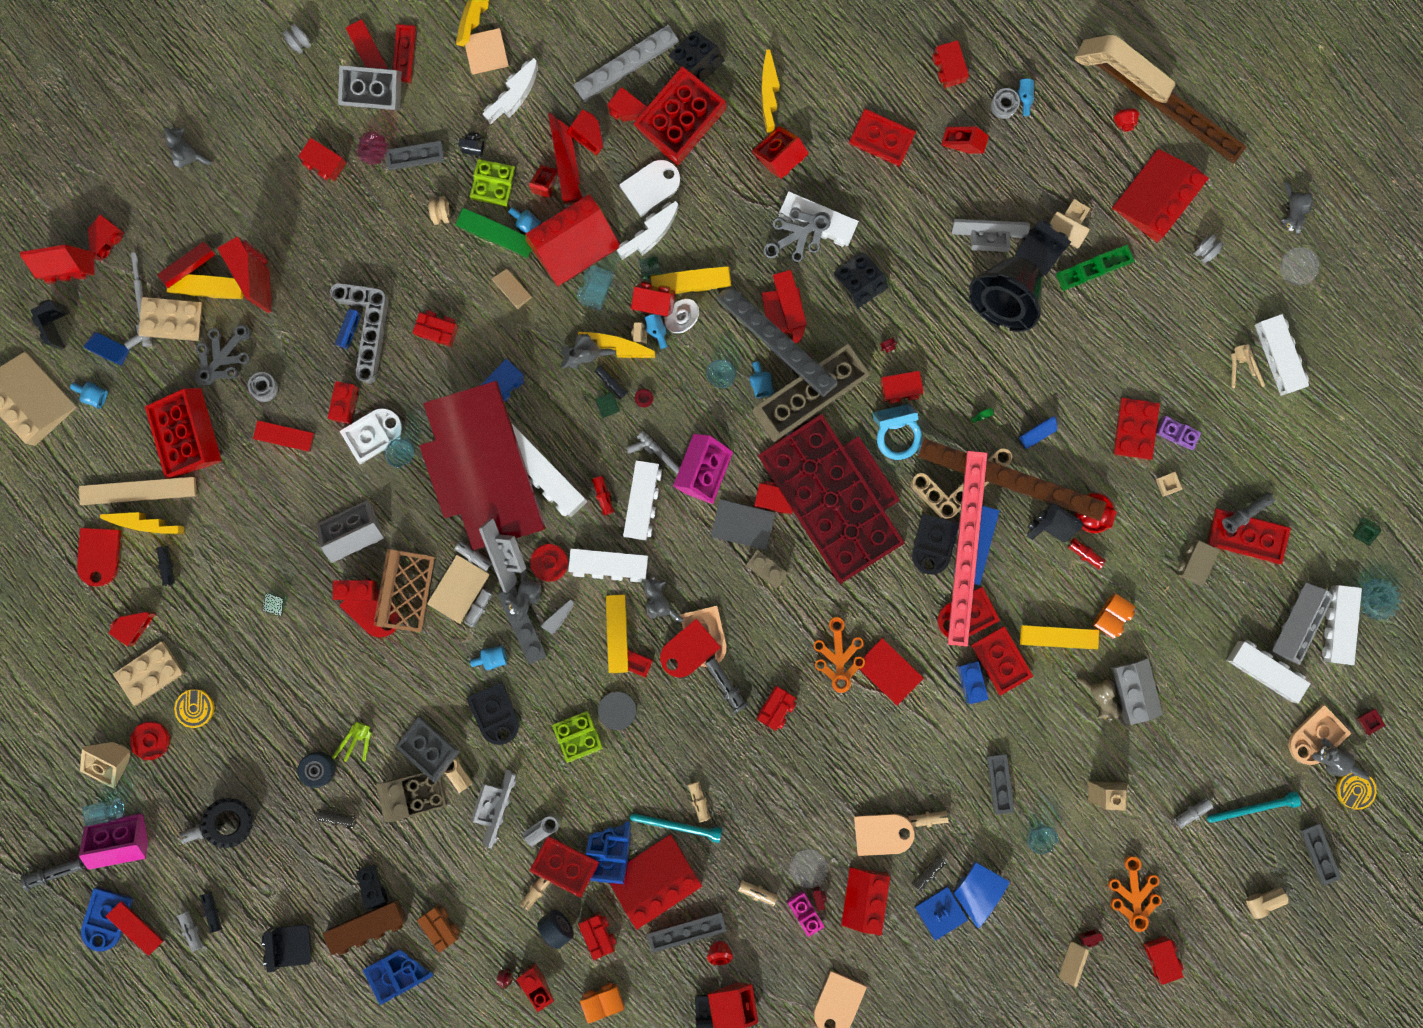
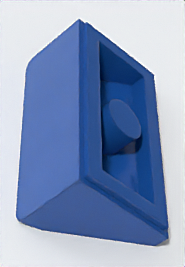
[335,309,361,349]
[83,332,130,366]
[1018,416,1057,449]

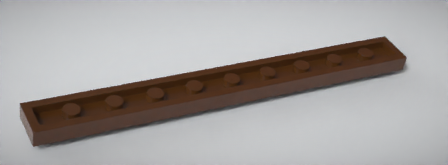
[1092,36,1247,163]
[917,438,1107,521]

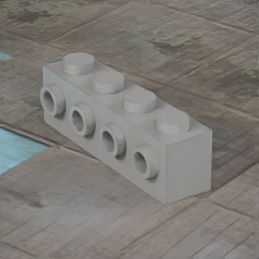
[1272,583,1334,665]

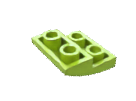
[470,159,515,207]
[552,711,603,763]

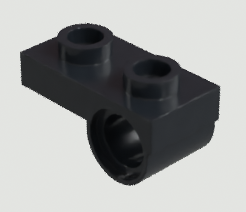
[459,132,485,157]
[356,865,388,909]
[695,995,713,1028]

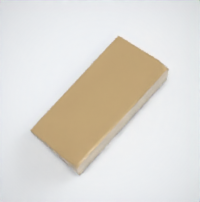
[1049,212,1090,249]
[492,269,532,309]
[1059,942,1089,987]

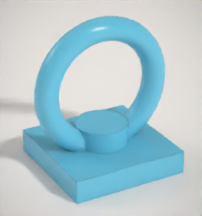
[872,403,922,460]

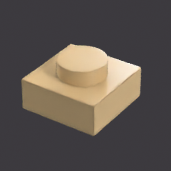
[1064,199,1090,224]
[631,323,647,345]
[1156,472,1182,497]

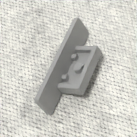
[952,219,1030,252]
[479,519,527,593]
[471,769,516,849]

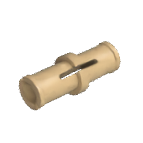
[688,781,711,822]
[908,810,949,827]
[519,877,550,911]
[738,880,778,906]

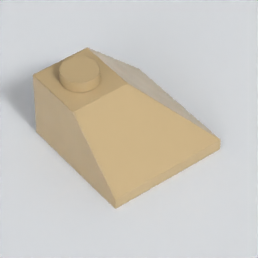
[80,742,130,789]

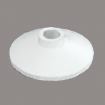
[665,299,699,333]

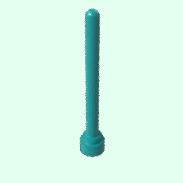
[1207,791,1301,823]
[630,813,722,843]

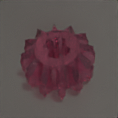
[356,131,388,165]

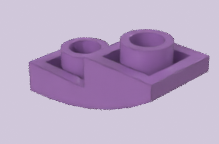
[1156,416,1201,450]

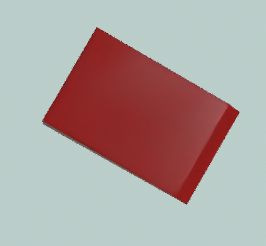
[529,165,558,198]

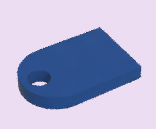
[81,887,133,951]

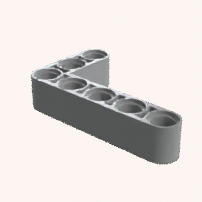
[330,283,389,384]

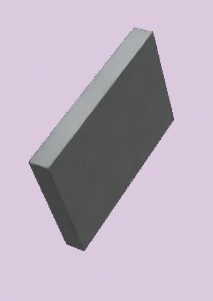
[711,499,775,550]
[396,716,460,783]

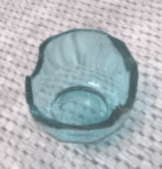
[706,359,736,388]
[385,437,414,468]
[1027,824,1059,854]

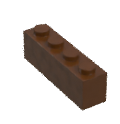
[322,899,407,956]

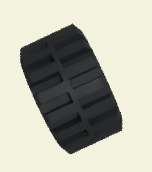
[201,798,253,848]

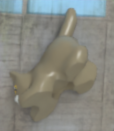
[1076,677,1120,721]

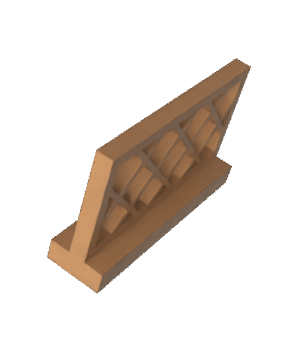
[373,549,435,632]

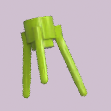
[332,721,372,762]

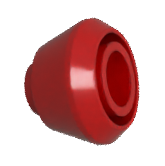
[1113,108,1140,132]
[707,941,733,965]

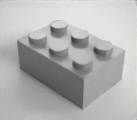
[338,65,402,110]

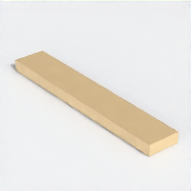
[79,477,197,505]

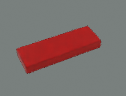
[345,19,388,70]
[392,24,416,83]
[157,241,215,288]
[772,270,807,331]
[253,420,315,452]
[106,900,164,956]

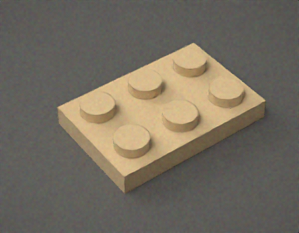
[139,297,203,341]
[113,641,184,706]

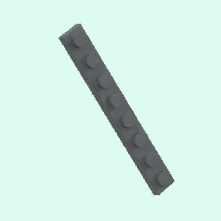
[716,286,838,397]

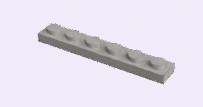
[574,25,679,103]

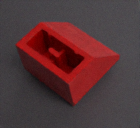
[708,982,759,1028]

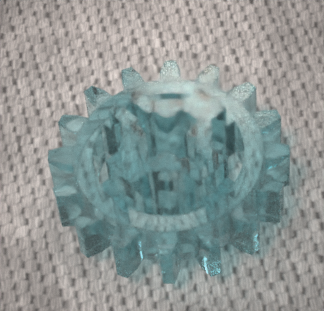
[1360,579,1402,620]

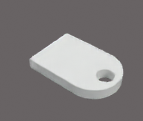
[619,160,680,217]
[340,409,403,464]

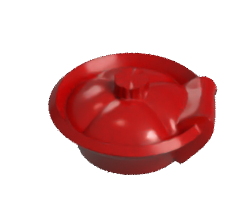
[1075,493,1117,533]

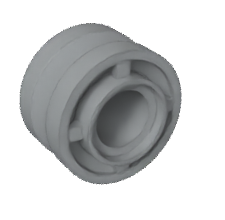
[282,24,311,55]
[991,88,1020,119]
[1193,234,1224,264]
[248,372,278,402]

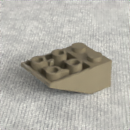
[376,772,446,822]

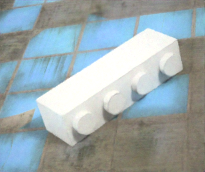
[779,191,859,246]
[1254,314,1309,396]
[623,461,662,541]
[568,549,648,583]
[1322,585,1362,665]
[1226,640,1310,703]

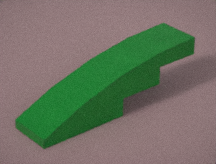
[455,208,532,258]
[1055,244,1135,291]

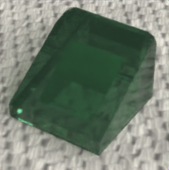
[639,256,661,279]
[595,392,620,418]
[1352,517,1381,546]
[263,592,287,616]

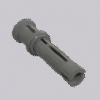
[1222,492,1275,533]
[705,657,748,713]
[21,857,85,891]

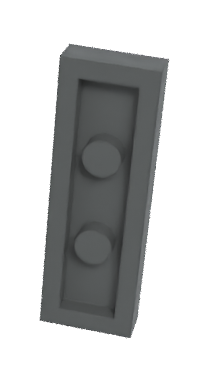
[385,141,445,171]
[986,754,1014,815]
[1299,823,1342,886]

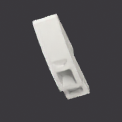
[483,58,538,125]
[617,201,678,260]

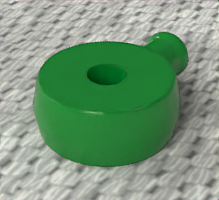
[971,407,995,423]

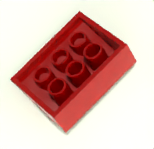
[633,66,727,166]
[1112,149,1209,243]
[526,194,620,287]
[217,236,272,313]
[145,388,222,479]
[609,834,702,930]

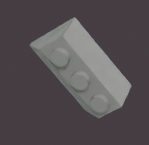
[316,500,384,563]
[1111,658,1163,725]

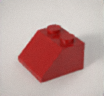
[752,126,809,179]

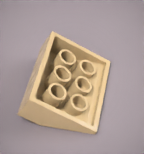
[0,352,77,446]

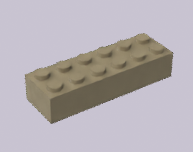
[752,344,870,442]

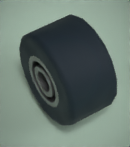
[297,752,336,788]
[537,910,574,949]

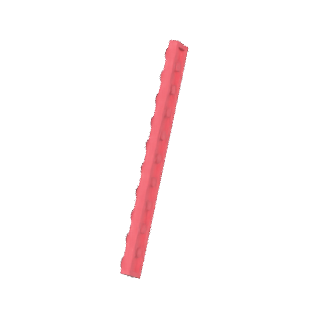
[947,451,987,646]

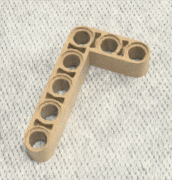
[1075,35,1175,103]
[910,448,1012,519]

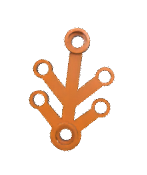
[813,617,865,693]
[1108,855,1162,932]

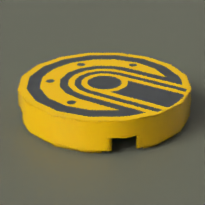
[174,689,215,728]
[1336,773,1377,810]

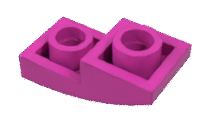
[787,890,825,937]

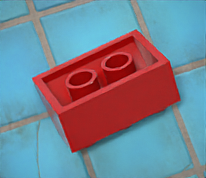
[20,245,95,284]
[841,867,890,936]

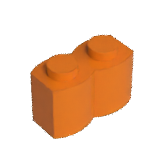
[1092,593,1135,638]
[580,983,625,1024]

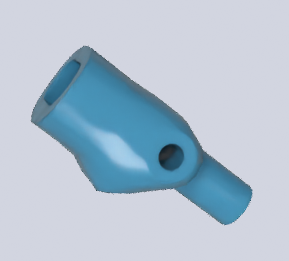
[1017,79,1035,117]
[508,207,543,234]
[645,314,668,349]
[749,362,774,398]
[70,382,108,409]
[470,645,507,670]

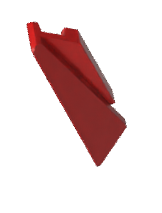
[548,113,582,204]

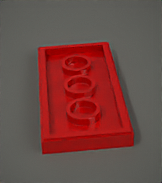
[1206,508,1291,565]

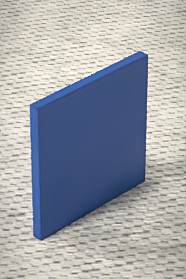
[915,887,968,941]

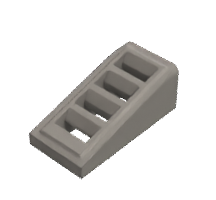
[540,600,575,634]

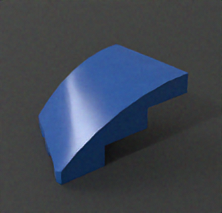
[586,822,631,884]
[953,861,1010,928]
[362,950,434,1006]

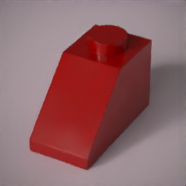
[607,87,647,122]
[566,109,603,156]
[941,126,989,154]
[754,481,793,515]
[108,612,156,646]

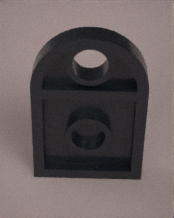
[911,514,959,575]
[466,682,519,745]

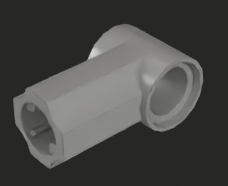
[522,813,561,847]

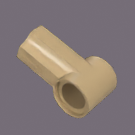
[444,756,473,793]
[1245,887,1289,919]

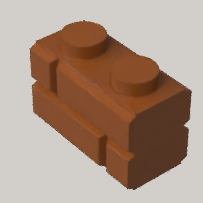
[417,904,460,953]

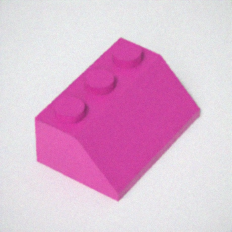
[673,434,733,504]
[79,814,148,870]

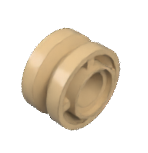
[428,196,451,225]

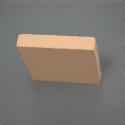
[465,28,509,75]

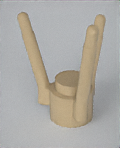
[1231,344,1265,388]

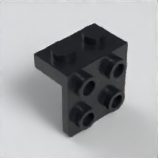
[669,31,725,82]
[1015,220,1071,276]
[834,253,889,309]
[30,300,70,350]
[1026,503,1084,542]
[262,925,312,973]

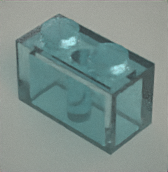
[577,265,614,311]
[82,797,124,826]

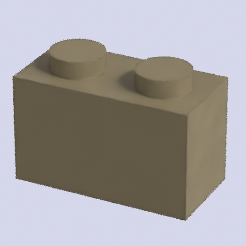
[1177,540,1220,585]
[745,550,788,589]

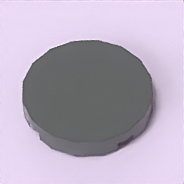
[598,691,637,730]

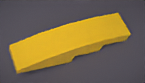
[456,0,489,46]
[761,49,780,133]
[651,267,731,294]
[167,274,244,299]
[578,332,655,358]
[100,512,185,534]
[606,595,629,673]
[1020,625,1099,649]

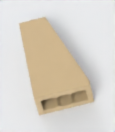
[1088,781,1128,811]

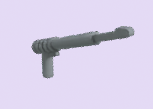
[124,252,152,350]
[626,431,680,474]

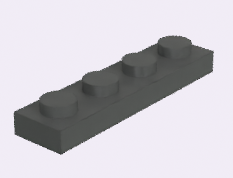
[497,586,547,664]
[647,911,727,953]

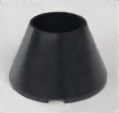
[968,256,1042,332]

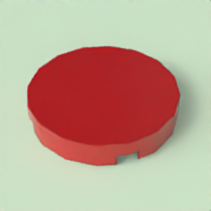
[530,544,569,582]
[130,721,170,760]

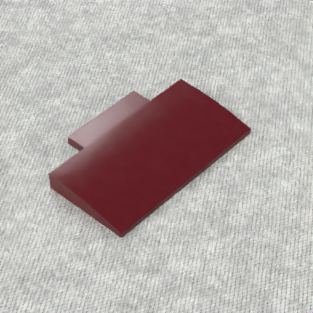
[419,380,546,550]
[757,414,905,584]

